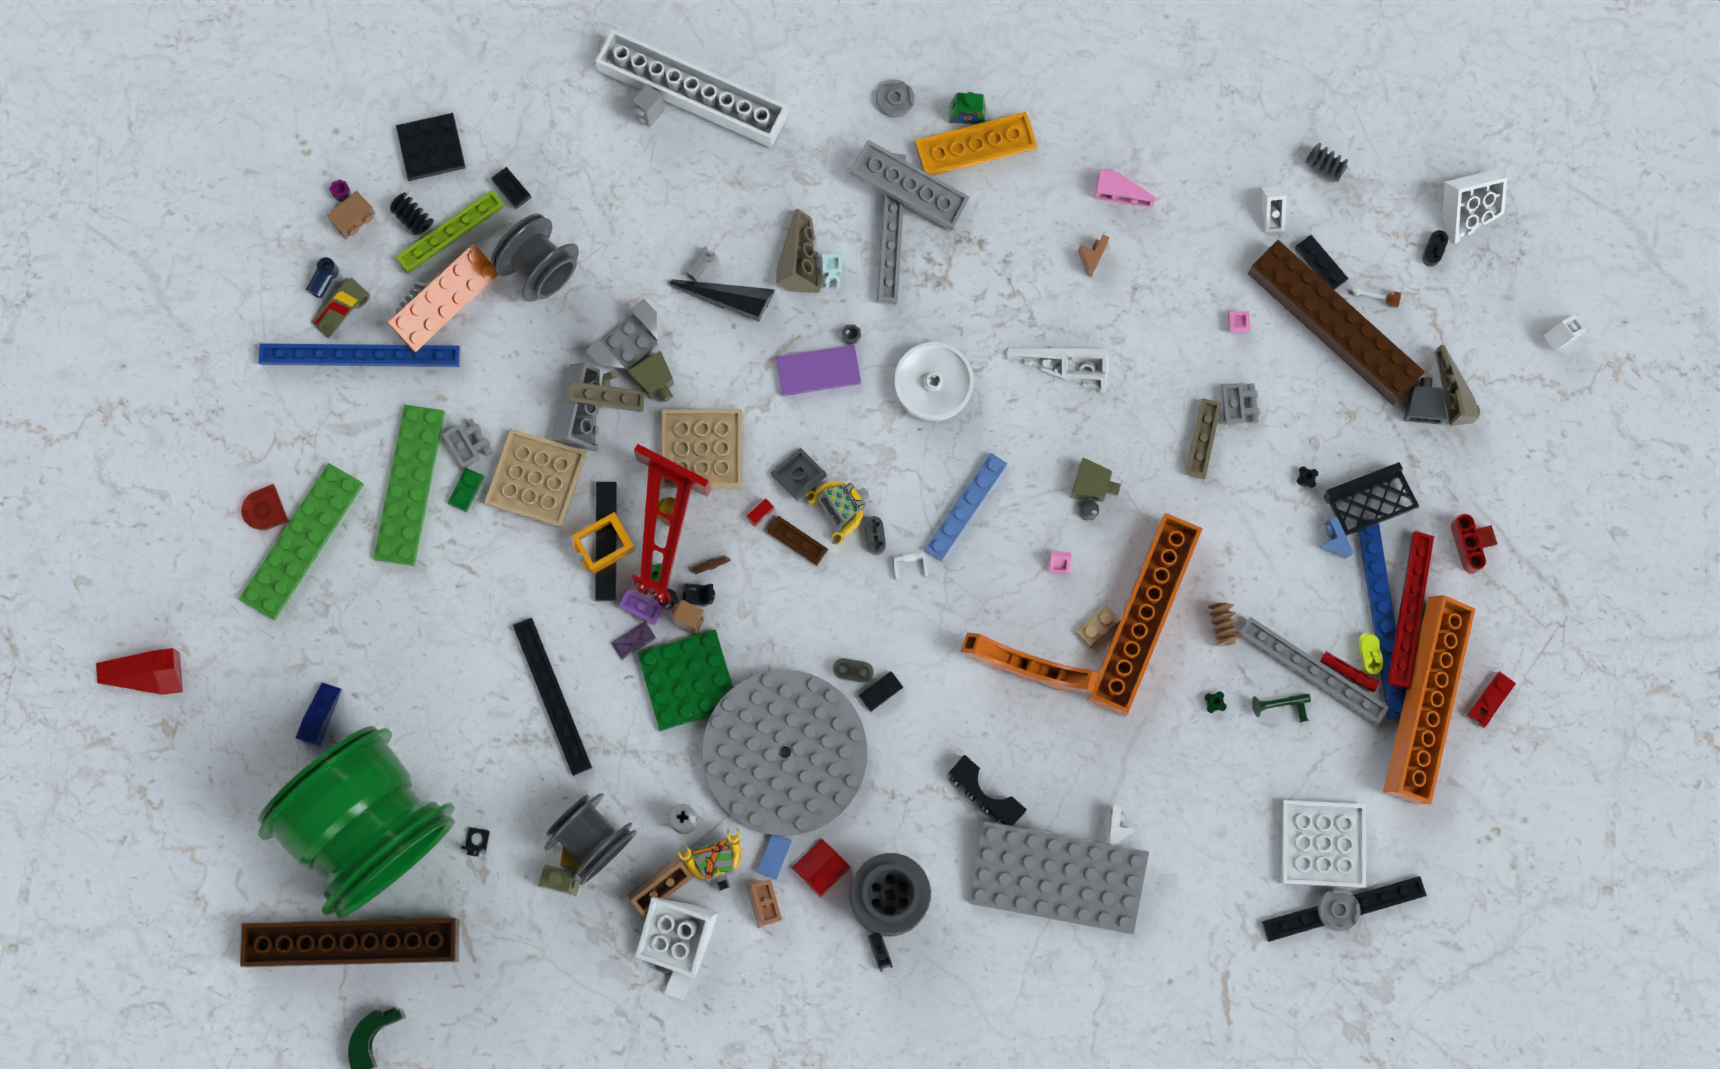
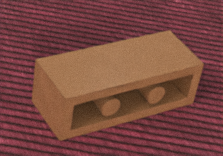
[628,856,693,916]

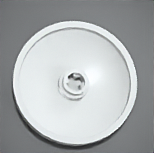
[894,342,974,421]

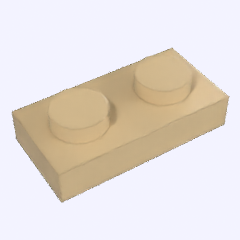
[1075,605,1120,647]

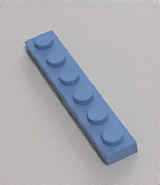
[925,453,1008,562]

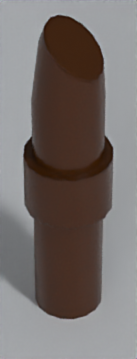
[693,556,731,575]

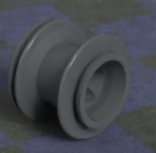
[491,213,579,302]
[544,793,637,885]
[850,853,931,937]

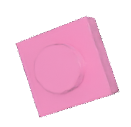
[1228,311,1250,333]
[1049,552,1071,574]

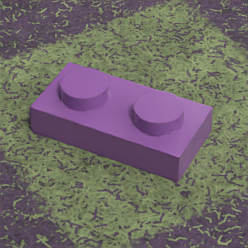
[618,589,664,625]

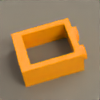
[571,512,636,574]

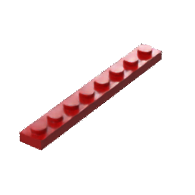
[1387,531,1434,689]

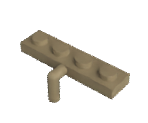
[566,370,644,412]

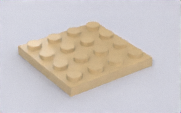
[661,409,742,489]
[484,429,588,528]

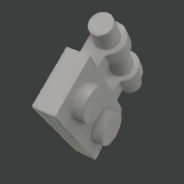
[1221,383,1260,425]
[442,419,493,469]

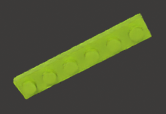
[396,190,505,274]

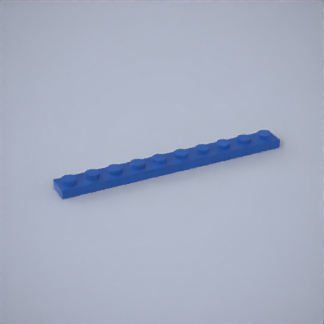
[258,343,461,367]
[1358,519,1406,720]

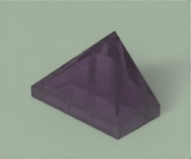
[611,621,656,660]

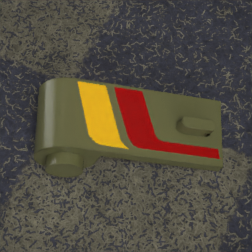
[312,278,370,338]

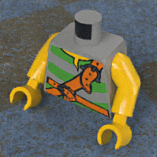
[677,828,742,891]

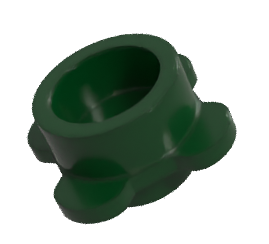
[1204,691,1227,713]

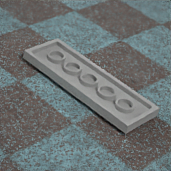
[849,140,970,231]

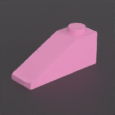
[1095,169,1156,208]

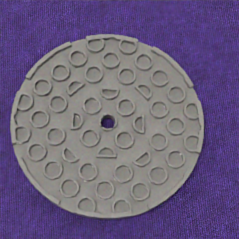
[702,670,867,836]

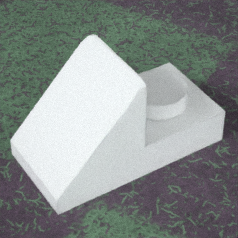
[1107,805,1136,845]

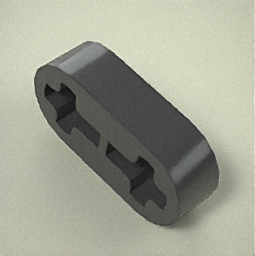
[865,516,886,555]

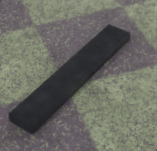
[595,482,617,602]

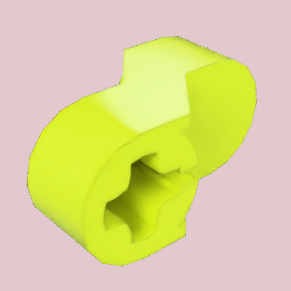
[1358,632,1383,674]

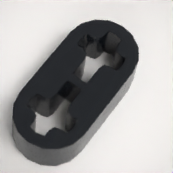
[1422,230,1449,267]

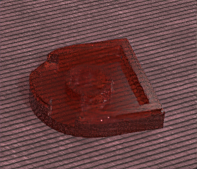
[241,484,289,531]

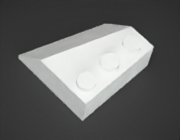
[1442,170,1507,244]

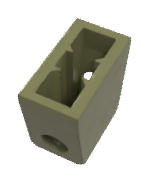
[628,351,674,402]
[1071,458,1121,502]
[538,865,581,897]

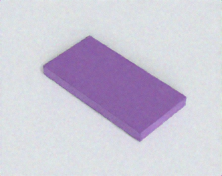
[776,345,861,396]

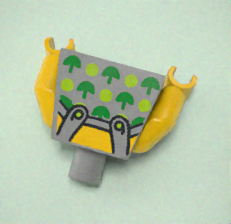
[805,481,869,545]

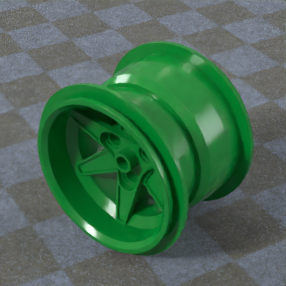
[258,726,455,918]

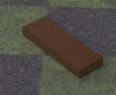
[767,515,828,566]

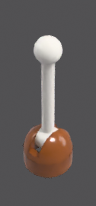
[1352,289,1401,308]

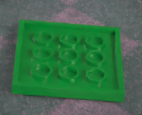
[637,629,733,732]

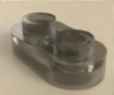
[833,658,874,683]

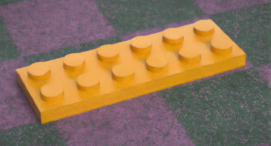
[915,112,1037,176]

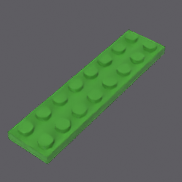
[373,404,445,567]
[239,463,364,621]

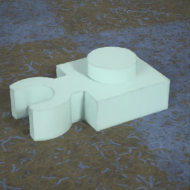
[822,253,843,288]

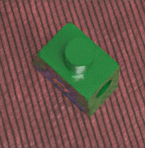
[949,92,986,124]

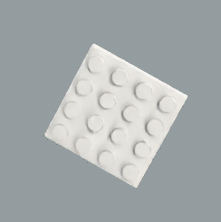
[1281,800,1366,888]

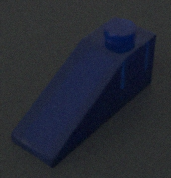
[296,683,342,747]

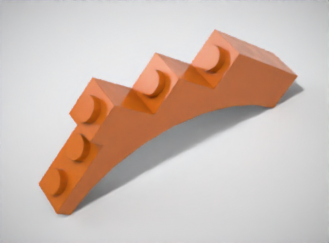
[961,633,1098,692]

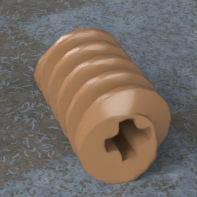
[1208,602,1241,647]

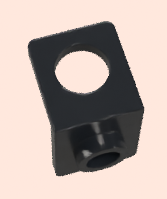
[461,827,490,857]

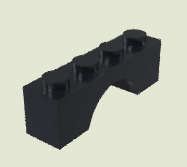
[947,754,1027,826]

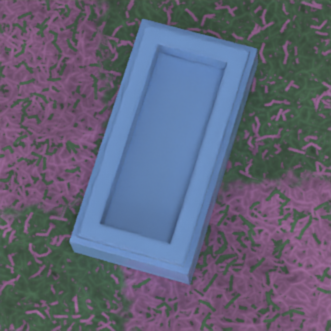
[757,835,792,880]

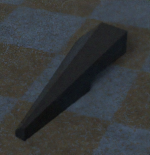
[669,279,775,322]

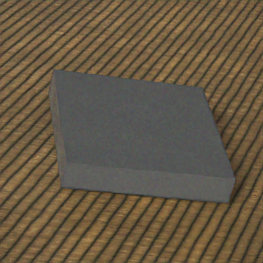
[771,448,827,501]

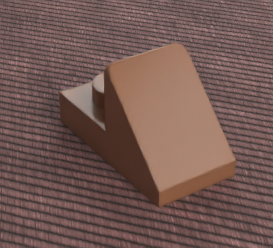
[1078,234,1110,277]

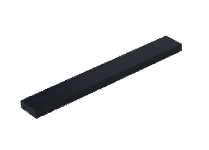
[513,618,592,776]
[1262,876,1427,942]

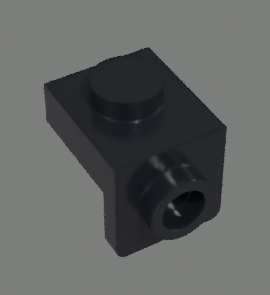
[682,583,715,607]

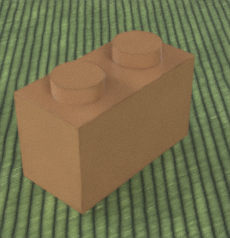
[327,191,376,239]
[671,599,706,635]

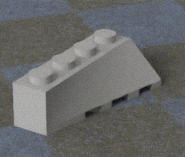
[552,362,600,452]

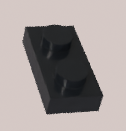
[491,167,532,209]
[858,671,904,712]

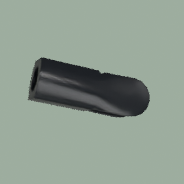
[867,932,893,972]

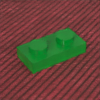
[448,467,485,513]

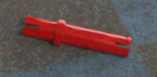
[1320,651,1380,693]

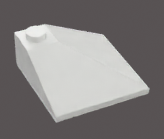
[635,897,718,978]

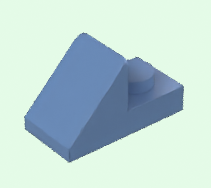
[1320,517,1354,559]

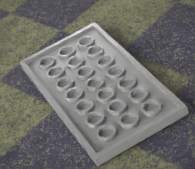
[969,820,1149,934]

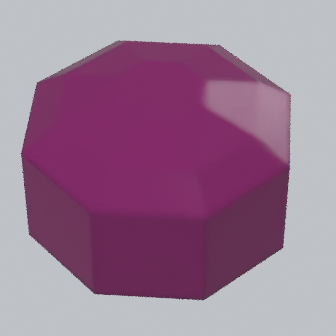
[330,179,351,200]

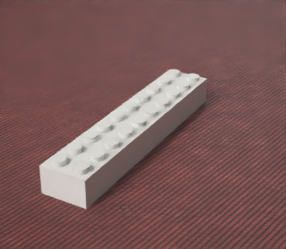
[595,29,788,148]

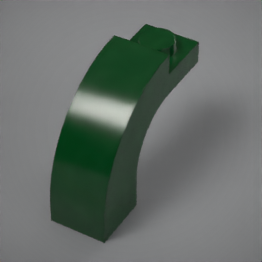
[348,1007,406,1069]

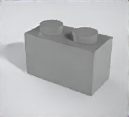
[632,84,664,128]

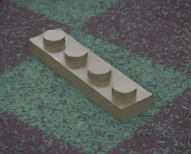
[1185,398,1222,479]

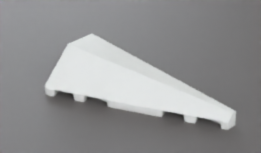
[1007,348,1109,393]

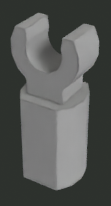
[685,247,716,281]

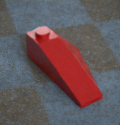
[96,648,183,695]

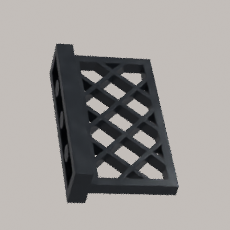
[1324,462,1419,536]

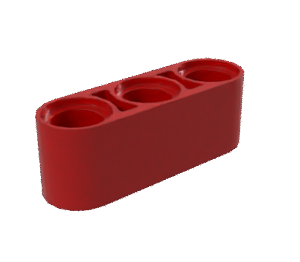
[1451,514,1486,574]

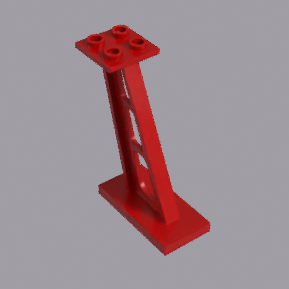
[631,443,711,604]

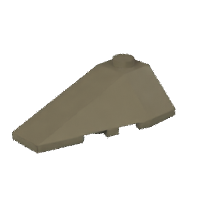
[776,209,821,293]
[1435,345,1480,426]

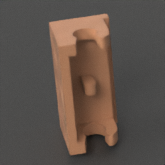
[747,879,782,928]

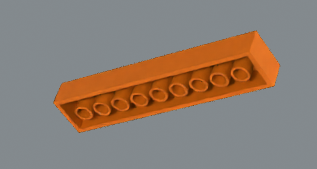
[1087,513,1203,717]
[1383,595,1475,805]

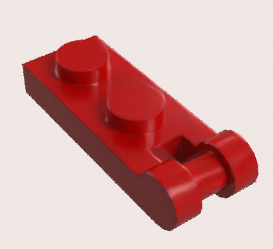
[1467,671,1516,728]

